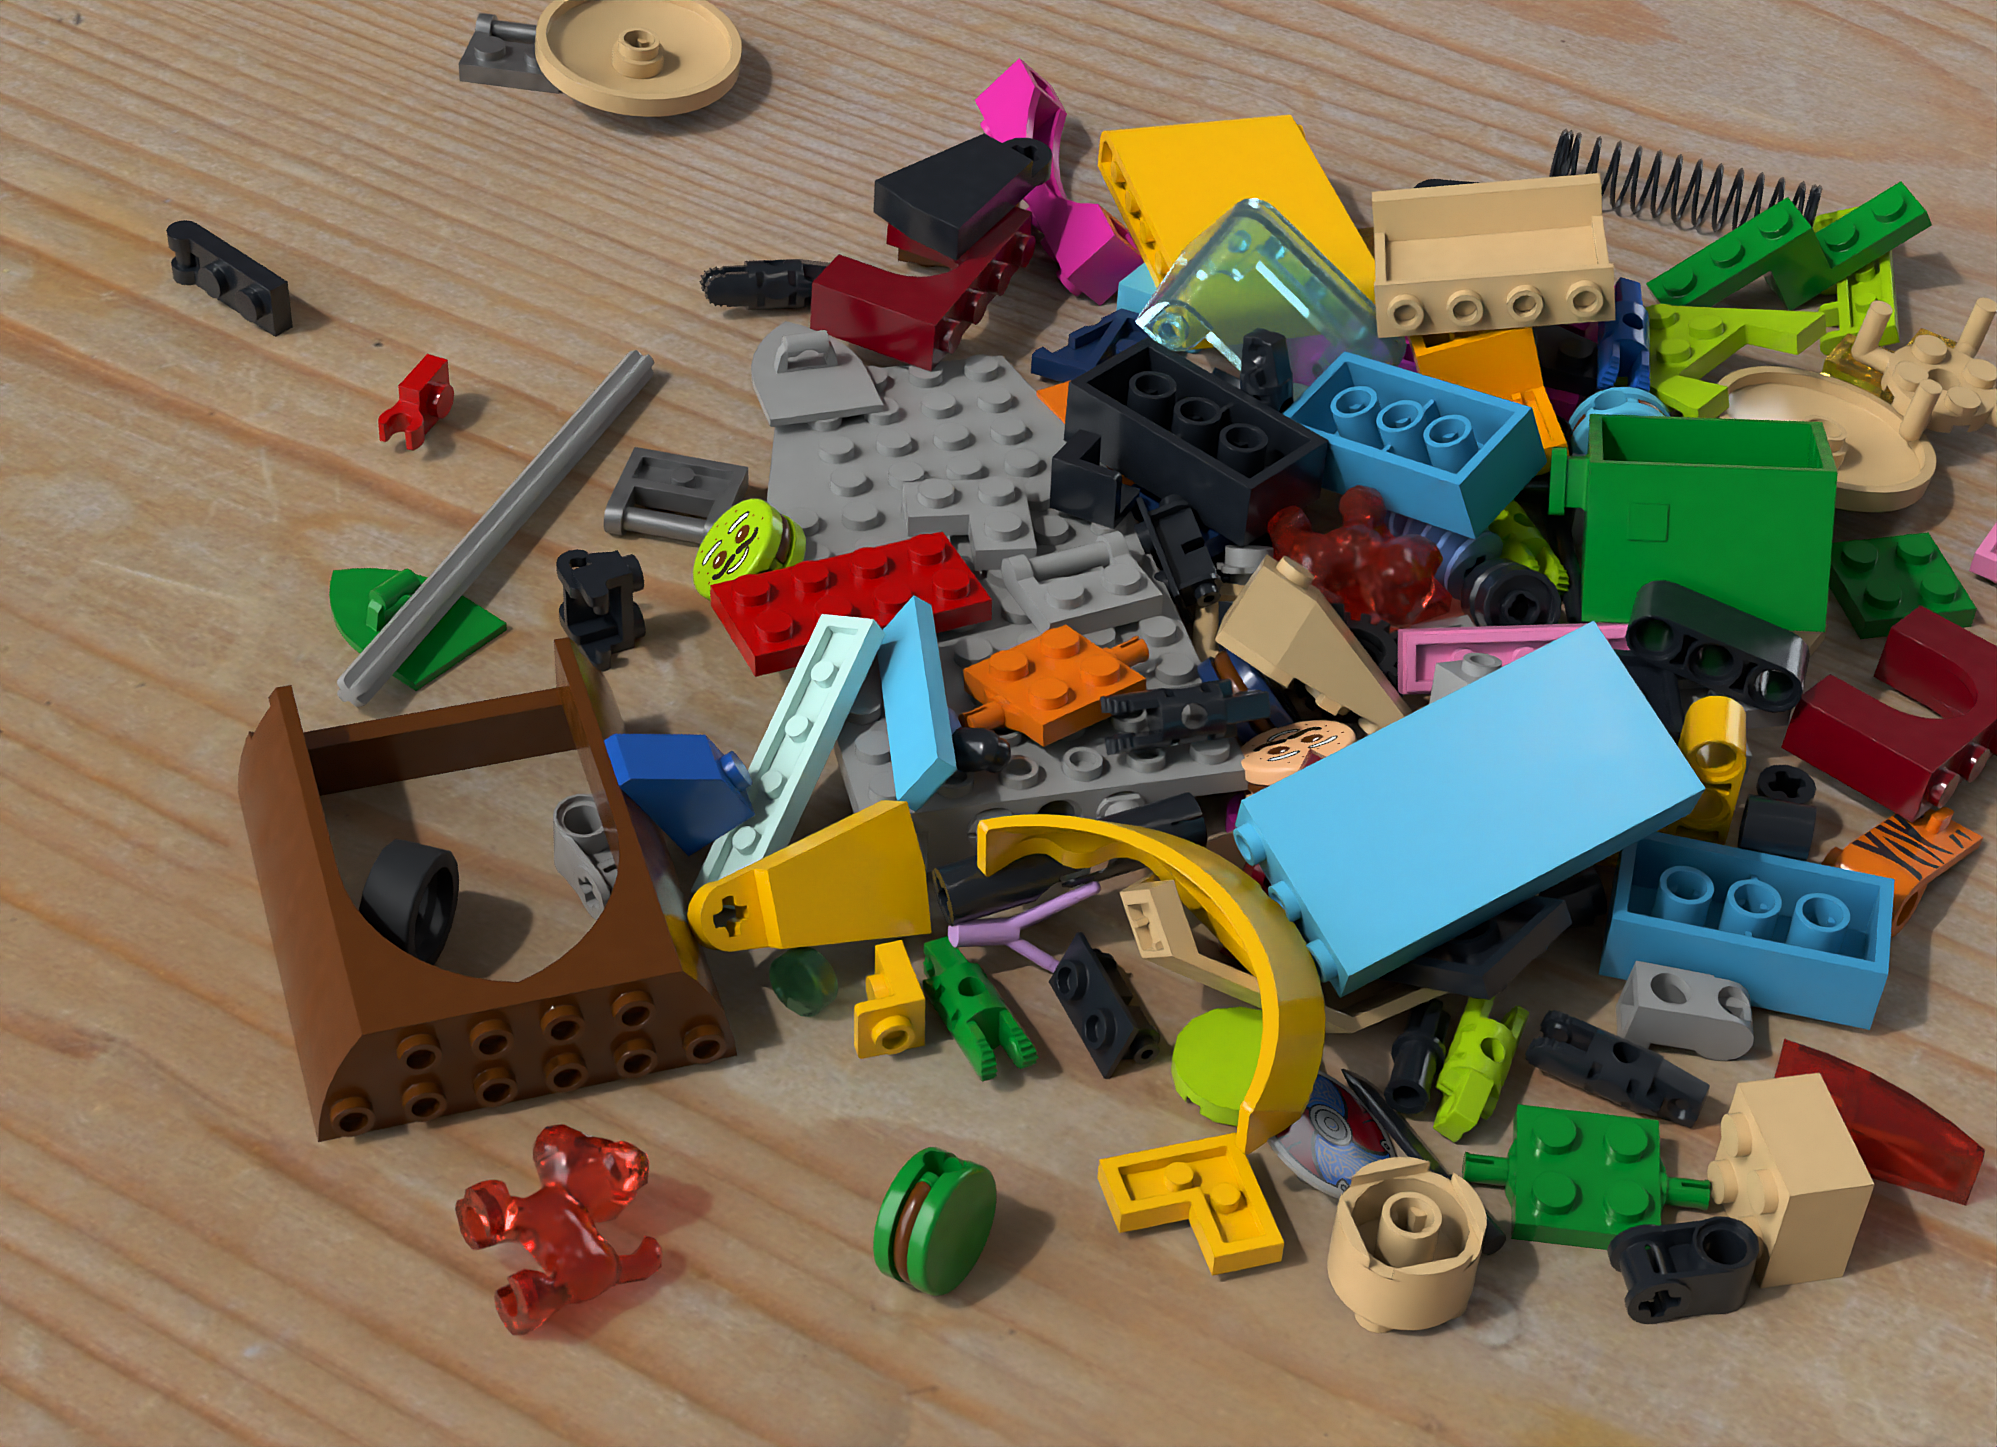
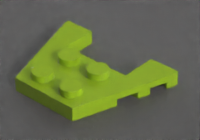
[1613,304,1826,418]

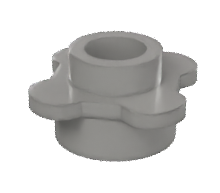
[1217,545,1274,585]

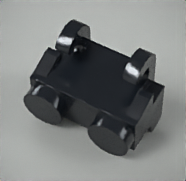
[556,549,646,672]

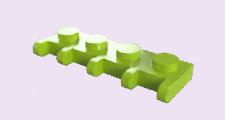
[1813,206,1900,356]

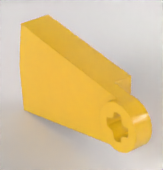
[687,800,932,952]

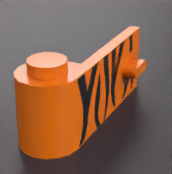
[1821,807,1983,938]

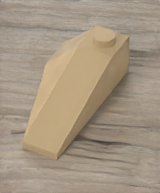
[1215,555,1413,735]

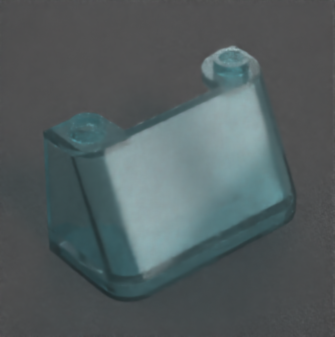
[1135,198,1407,402]

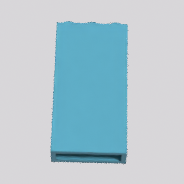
[1233,621,1706,998]

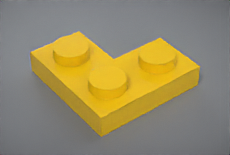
[1097,1132,1284,1276]

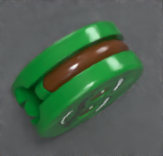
[873,1147,997,1296]

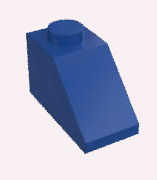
[604,733,755,856]

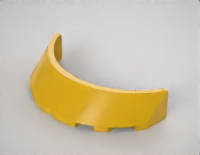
[977,814,1326,1155]

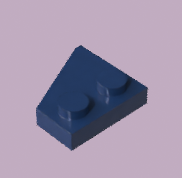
[1031,308,1173,383]

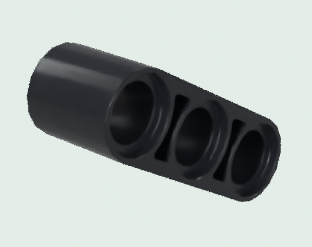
[1625,580,1810,713]

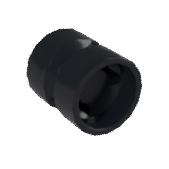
[1461,558,1561,627]

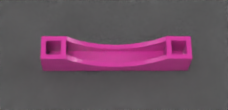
[975,58,1144,306]

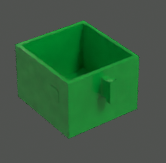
[1548,414,1838,632]

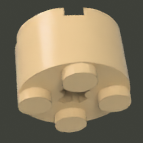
[1327,1157,1487,1333]

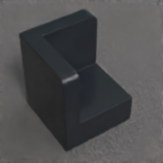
[1049,429,1140,529]

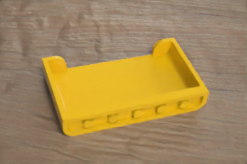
[1098,114,1377,350]

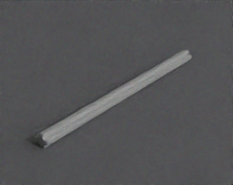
[337,350,654,707]

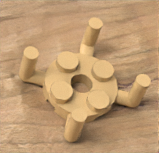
[1851,297,1997,442]

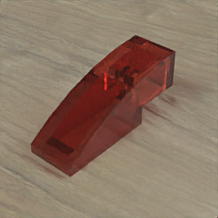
[1772,1039,1985,1206]

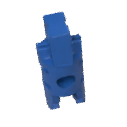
[1597,277,1650,392]

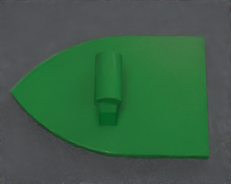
[329,568,507,691]

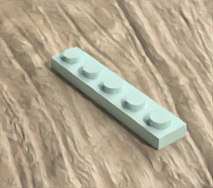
[691,614,886,909]

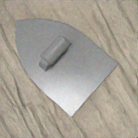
[751,321,884,427]

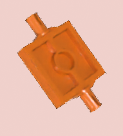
[958,624,1149,747]

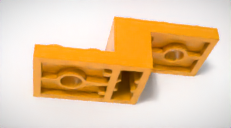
[1407,327,1569,476]

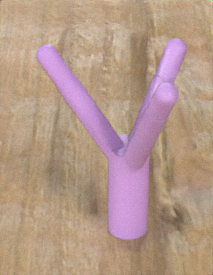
[948,881,1101,973]

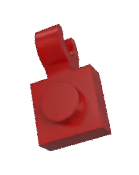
[378,354,454,451]

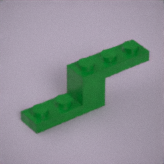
[1646,181,1932,311]

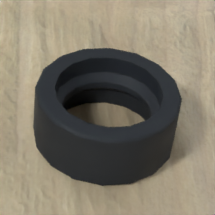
[358,839,459,966]

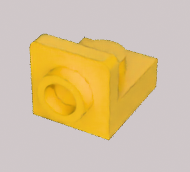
[854,940,925,1059]

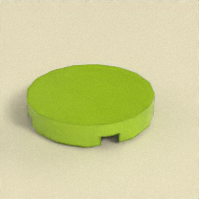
[1171,1006,1263,1127]

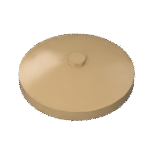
[535,0,742,117]
[1716,366,1937,512]

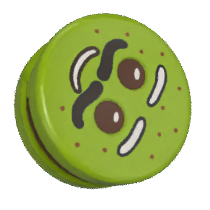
[693,498,806,602]

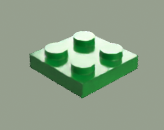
[1829,532,1977,639]

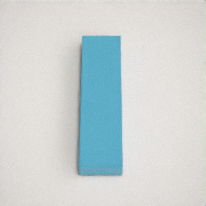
[877,595,957,812]

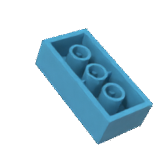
[1283,351,1547,540]
[1599,832,1895,1030]

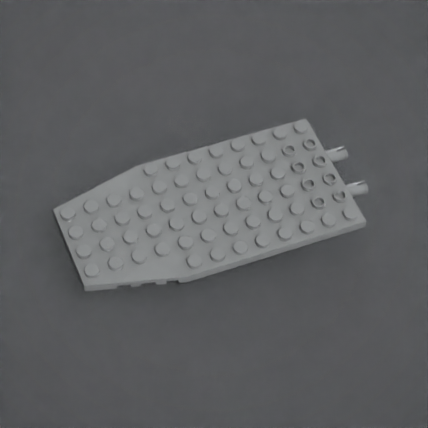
[767,354,1249,872]

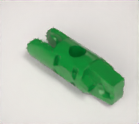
[922,936,1039,1082]

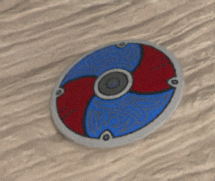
[1267,1071,1395,1199]

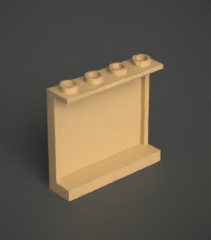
[1372,173,1615,338]

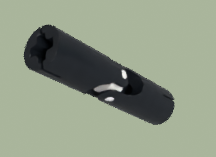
[932,792,1207,926]

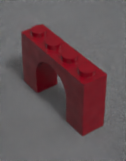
[810,206,1036,372]
[1781,605,1997,823]

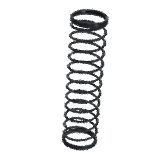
[1549,129,1822,232]

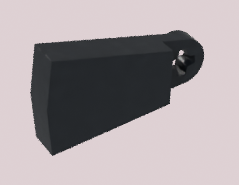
[873,133,1052,261]

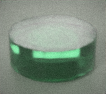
[769,946,838,1017]

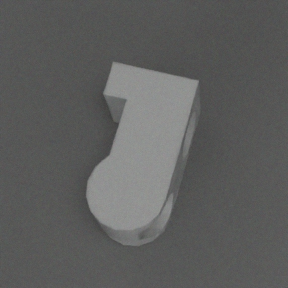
[1616,961,1754,1061]

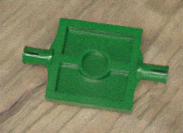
[1462,1104,1710,1250]

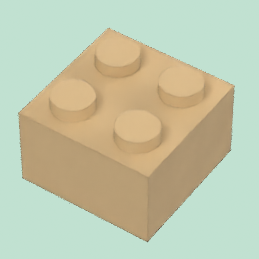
[1707,1073,1875,1289]

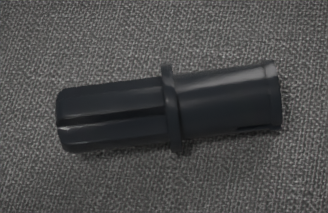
[1384,998,1451,1114]

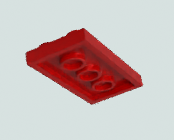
[710,531,992,677]

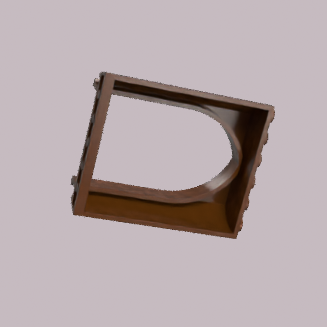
[238,637,737,1142]

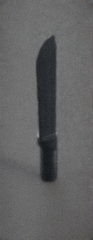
[1341,1069,1506,1255]

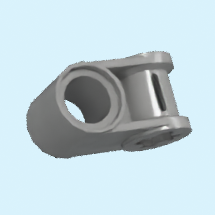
[553,794,617,920]

